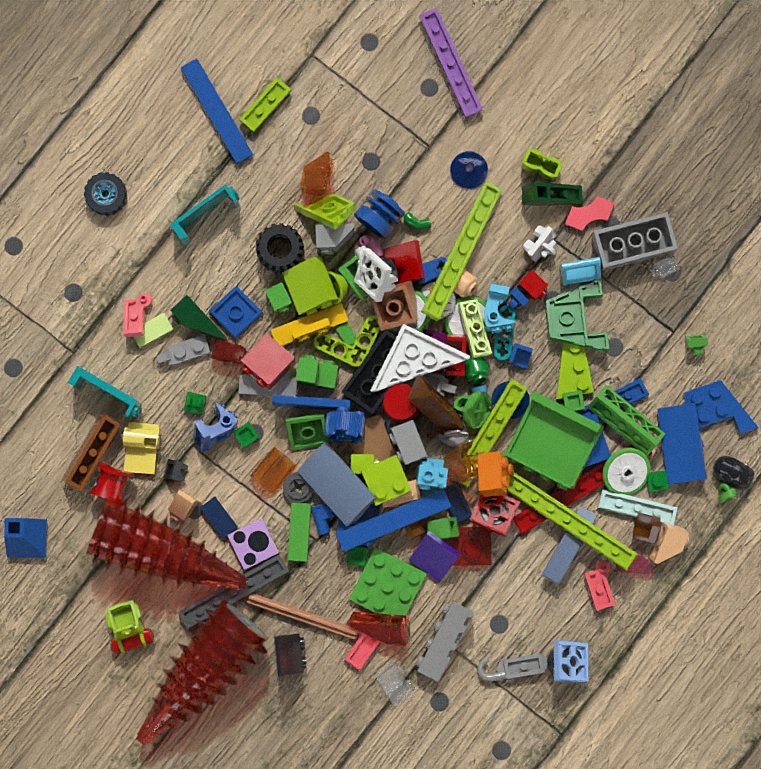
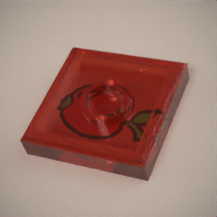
[452,527,492,566]

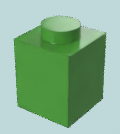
[265,282,293,314]
[427,517,459,539]

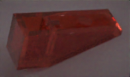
[348,612,411,646]

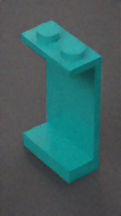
[170,184,240,246]

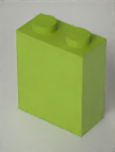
[282,257,338,316]

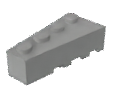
[415,601,474,682]

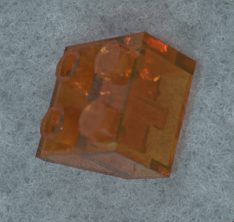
[300,152,334,197]

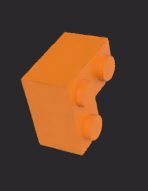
[478,451,514,497]

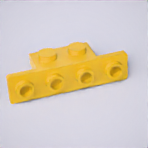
[271,303,348,346]

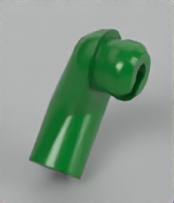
[403,213,431,231]

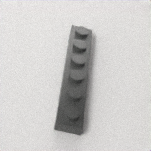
[178,554,289,629]

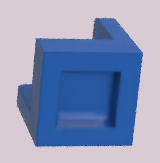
[508,343,533,370]

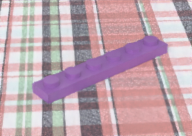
[420,8,483,118]

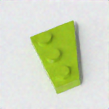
[556,342,594,400]

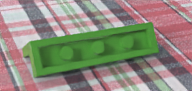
[587,385,665,456]

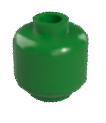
[464,355,490,385]

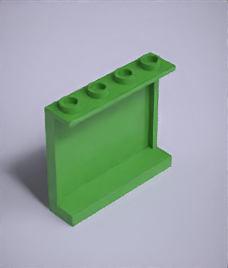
[502,391,605,490]

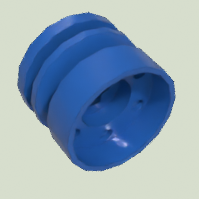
[354,189,405,239]

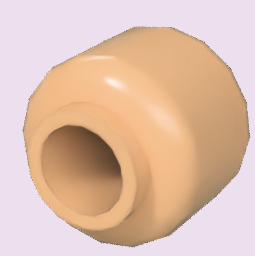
[453,270,478,298]

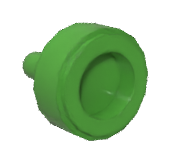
[718,483,738,504]

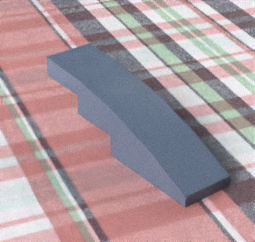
[541,506,597,585]

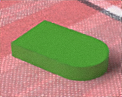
[336,322,356,345]

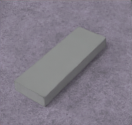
[238,375,297,396]

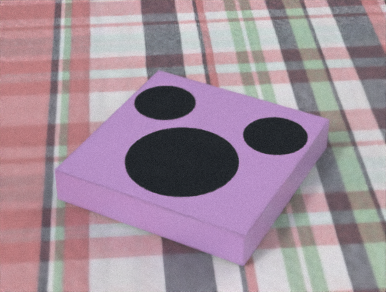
[227,518,279,570]

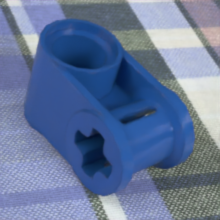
[417,257,446,286]

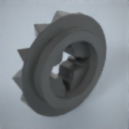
[283,472,313,503]

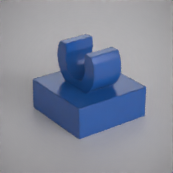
[507,287,530,309]

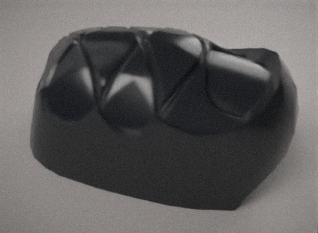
[713,456,754,490]

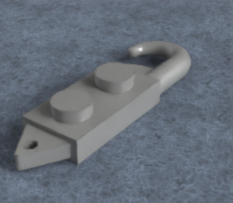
[477,653,548,682]

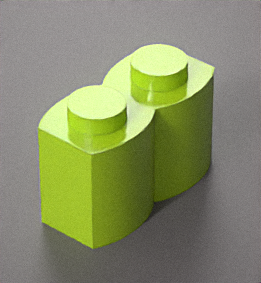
[521,149,563,181]

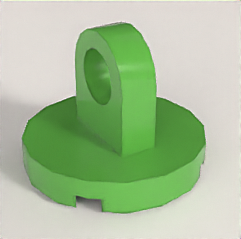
[454,391,492,429]

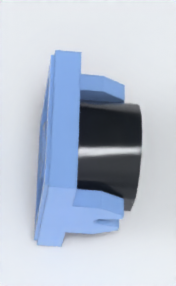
[547,641,589,683]

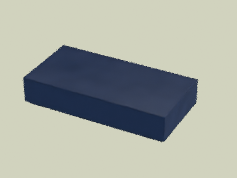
[444,481,472,524]
[200,497,238,539]

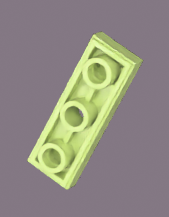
[458,299,492,358]

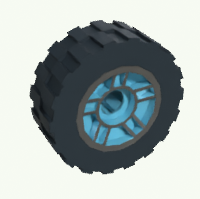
[84,172,127,216]

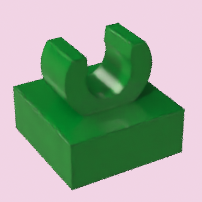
[183,392,207,415]

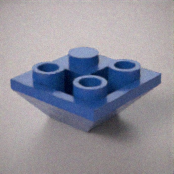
[4,518,47,558]

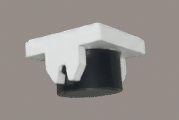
[354,248,398,302]

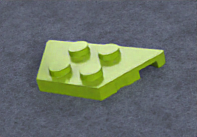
[294,194,356,229]

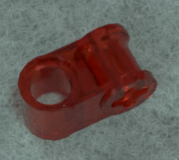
[210,339,248,364]

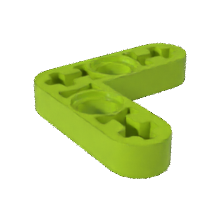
[313,315,381,368]

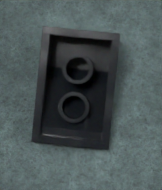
[274,633,307,676]

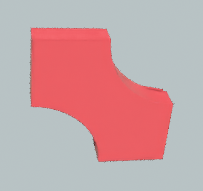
[565,196,615,232]

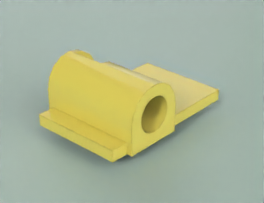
[123,422,161,474]

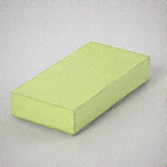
[134,313,174,348]

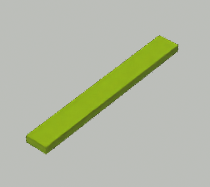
[421,181,502,321]
[507,472,638,571]

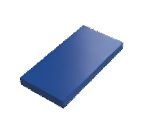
[272,395,351,412]
[657,403,707,485]

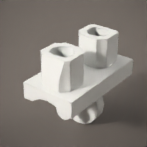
[523,225,556,262]

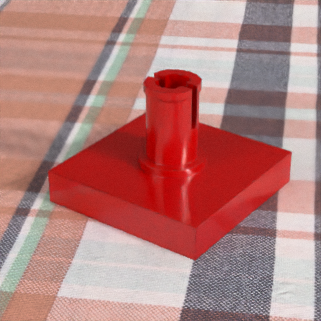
[383,240,425,285]

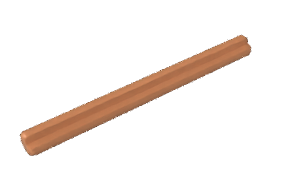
[247,593,358,640]

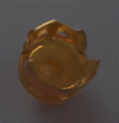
[443,442,478,483]

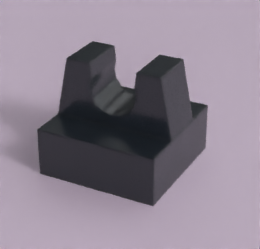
[163,459,188,481]

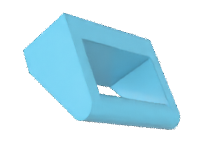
[560,257,601,286]

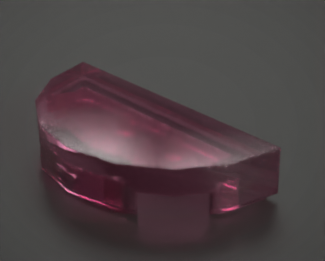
[614,555,654,574]

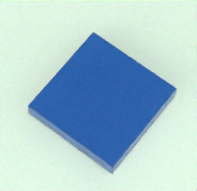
[209,285,263,339]

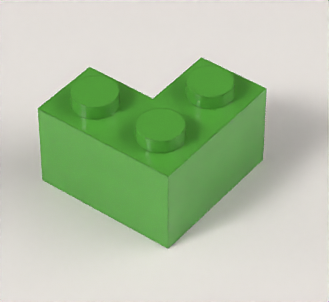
[296,355,339,390]

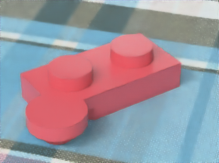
[123,293,152,337]
[584,560,615,611]

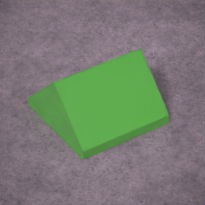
[286,413,329,451]

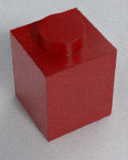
[518,270,548,301]

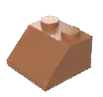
[371,281,418,331]

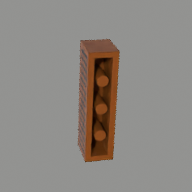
[62,413,121,491]

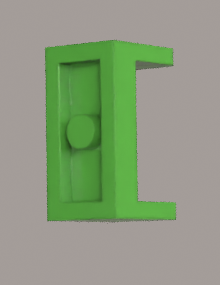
[338,256,375,302]

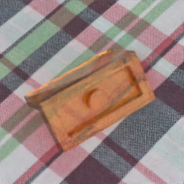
[250,447,296,494]

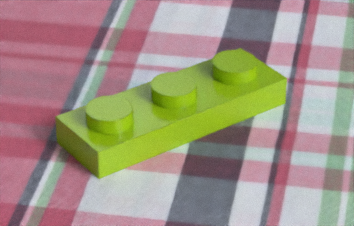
[239,77,291,132]

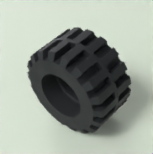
[256,223,304,274]

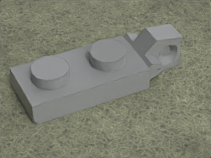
[156,334,211,365]
[403,372,457,396]

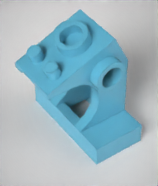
[483,283,515,333]
[416,458,449,497]

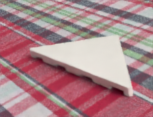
[370,324,470,392]

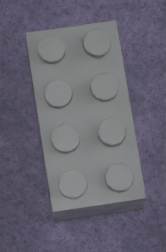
[592,212,678,271]

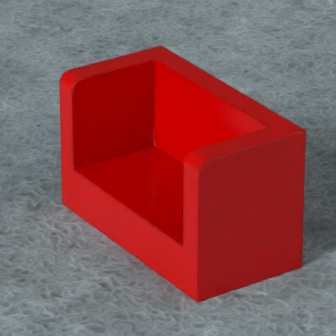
[445,334,466,376]

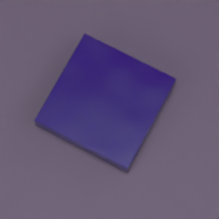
[409,531,460,582]

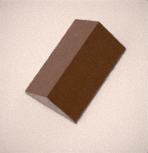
[408,374,465,431]

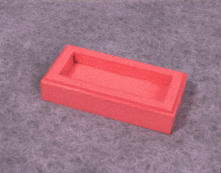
[344,628,382,671]

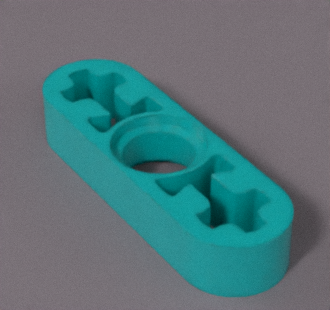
[493,305,515,361]

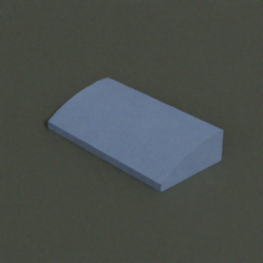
[297,442,376,527]

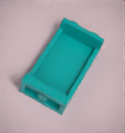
[67,366,142,420]

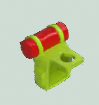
[105,600,154,655]

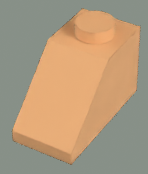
[168,490,199,522]
[649,522,689,564]

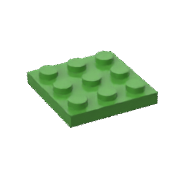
[349,548,427,626]

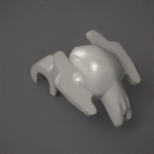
[437,421,472,448]

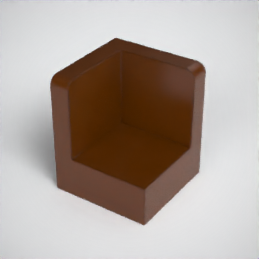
[632,513,660,543]

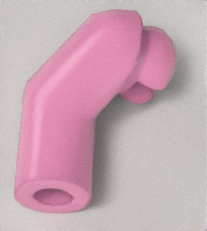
[359,235,383,258]

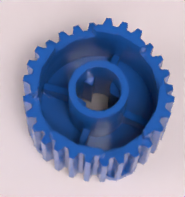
[324,407,365,444]

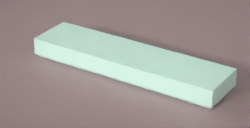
[598,489,678,525]

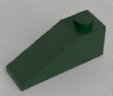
[522,182,583,206]
[170,295,227,341]

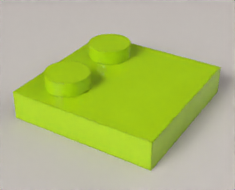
[361,455,412,506]

